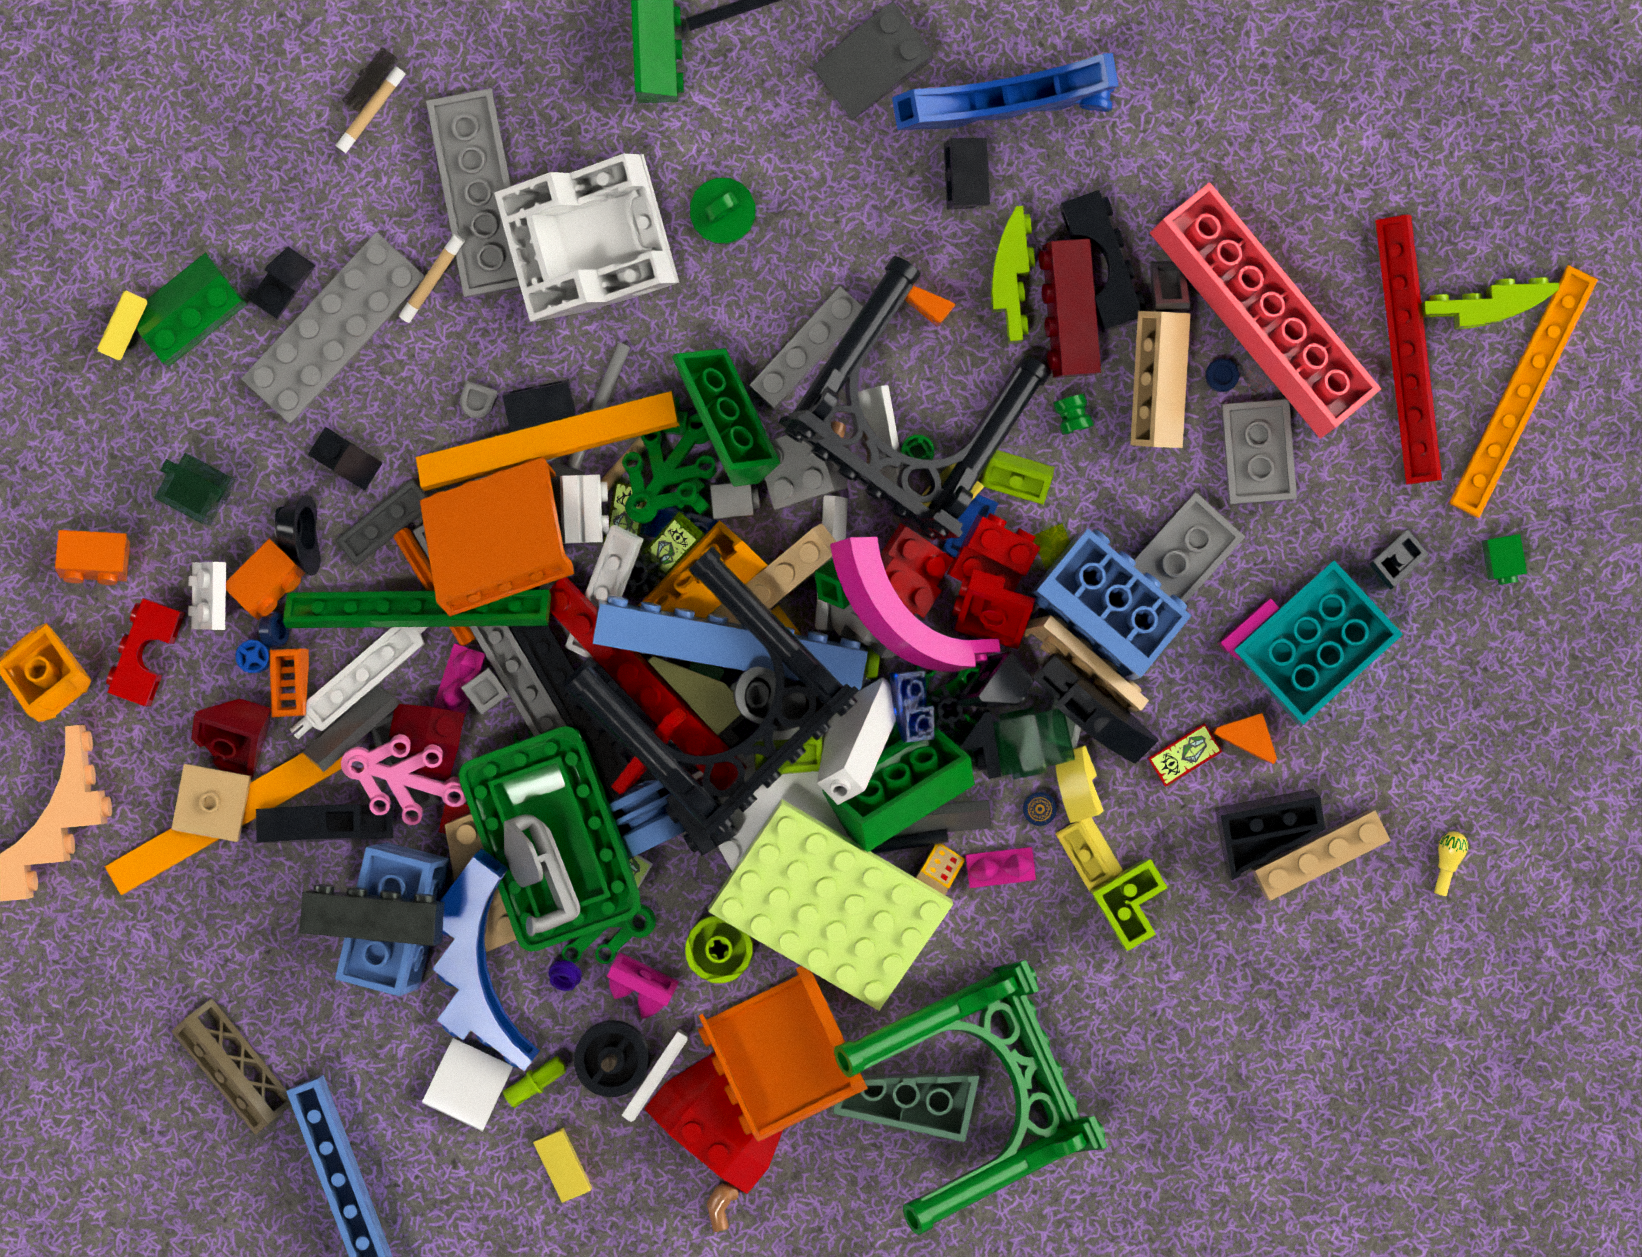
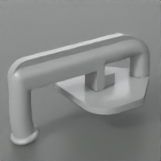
[504,814,580,936]

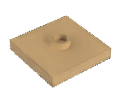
[171,764,252,842]

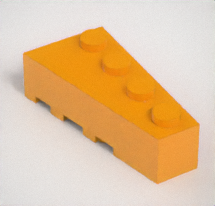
[638,520,768,618]

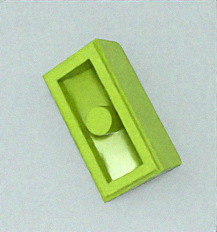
[981,450,1055,505]

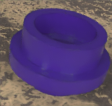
[548,960,582,991]

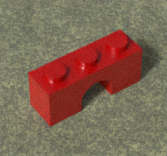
[106,598,186,707]

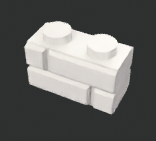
[560,475,609,544]

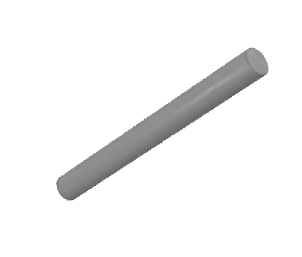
[566,342,631,470]

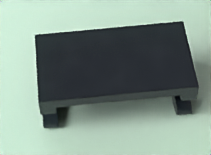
[944,138,990,210]
[502,379,576,432]

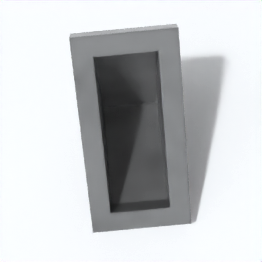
[1150,262,1190,313]

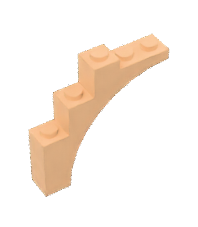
[0,725,112,901]

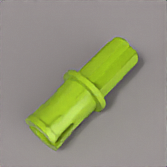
[503,1056,567,1109]

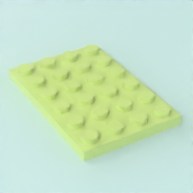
[708,799,953,1011]

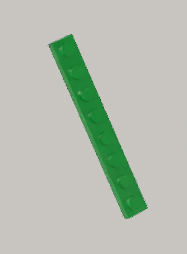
[283,590,551,628]

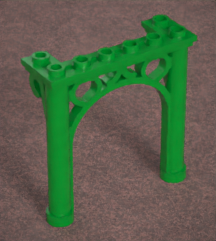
[834,959,1108,1235]

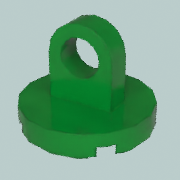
[690,178,756,244]

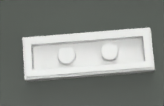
[858,385,903,485]
[622,1029,689,1122]

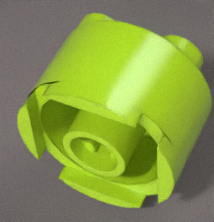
[685,914,753,983]

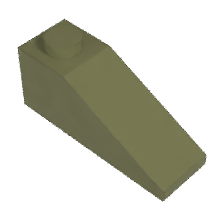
[649,656,741,736]

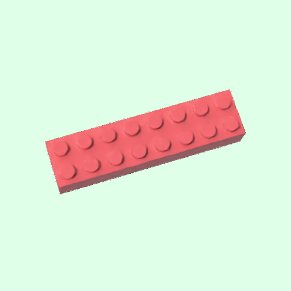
[1150,182,1381,439]

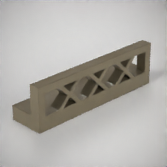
[171,998,292,1135]

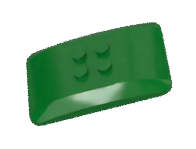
[459,726,641,952]

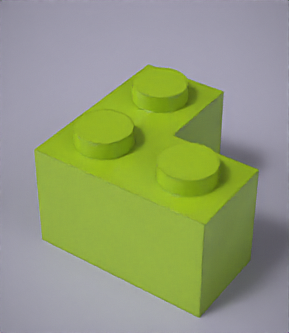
[1090,857,1168,951]

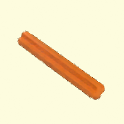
[393,528,476,646]

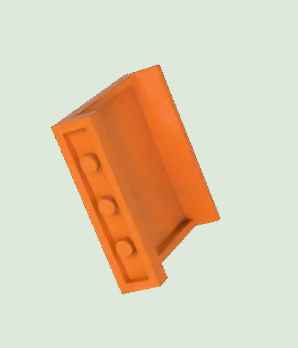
[420,457,574,616]
[698,966,868,1142]

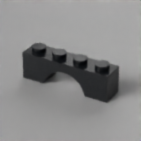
[1059,190,1146,332]

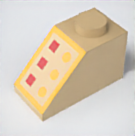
[915,844,965,895]

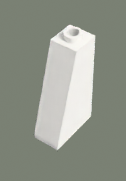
[817,678,903,805]

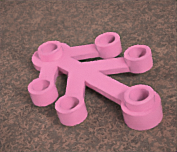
[341,734,466,825]

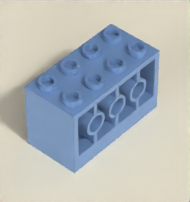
[1026,529,1192,680]
[335,842,450,996]

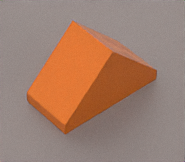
[1211,713,1277,764]

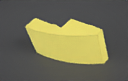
[1054,745,1104,823]

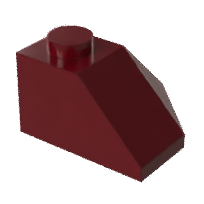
[191,698,271,780]
[389,704,465,782]

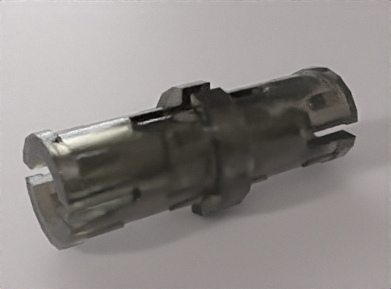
[341,47,399,113]

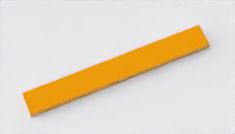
[1448,265,1598,518]
[416,391,680,491]
[104,753,354,895]

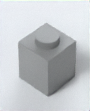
[710,483,760,520]

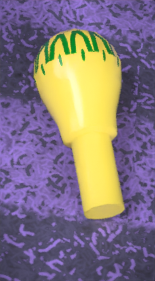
[1434,831,1468,896]

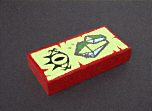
[1147,723,1222,787]

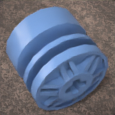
[609,780,686,859]

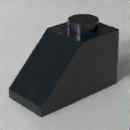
[957,651,1035,708]

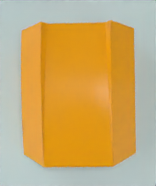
[0,623,91,722]

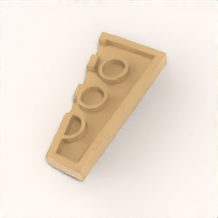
[1023,615,1149,712]
[445,813,517,952]

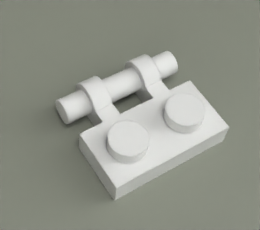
[188,562,226,630]

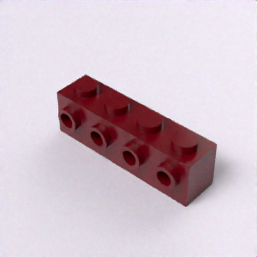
[1039,239,1101,378]

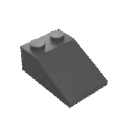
[813,1,933,120]

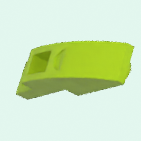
[991,206,1035,345]
[1422,277,1559,330]

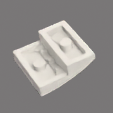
[422,1038,513,1132]

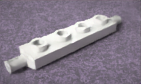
[289,627,428,739]

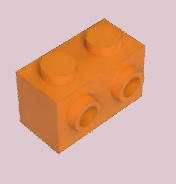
[55,530,130,585]
[226,538,305,620]

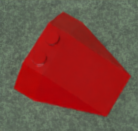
[644,1052,783,1194]

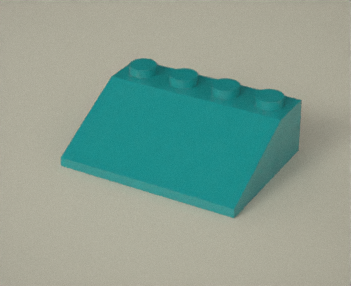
[1234,560,1403,728]

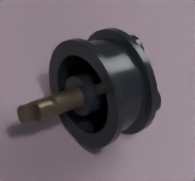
[574,1020,650,1097]

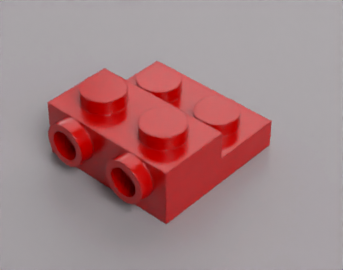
[947,513,1040,592]
[880,523,954,618]
[952,569,1035,649]

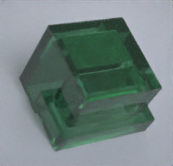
[154,453,236,526]
[993,707,1075,780]

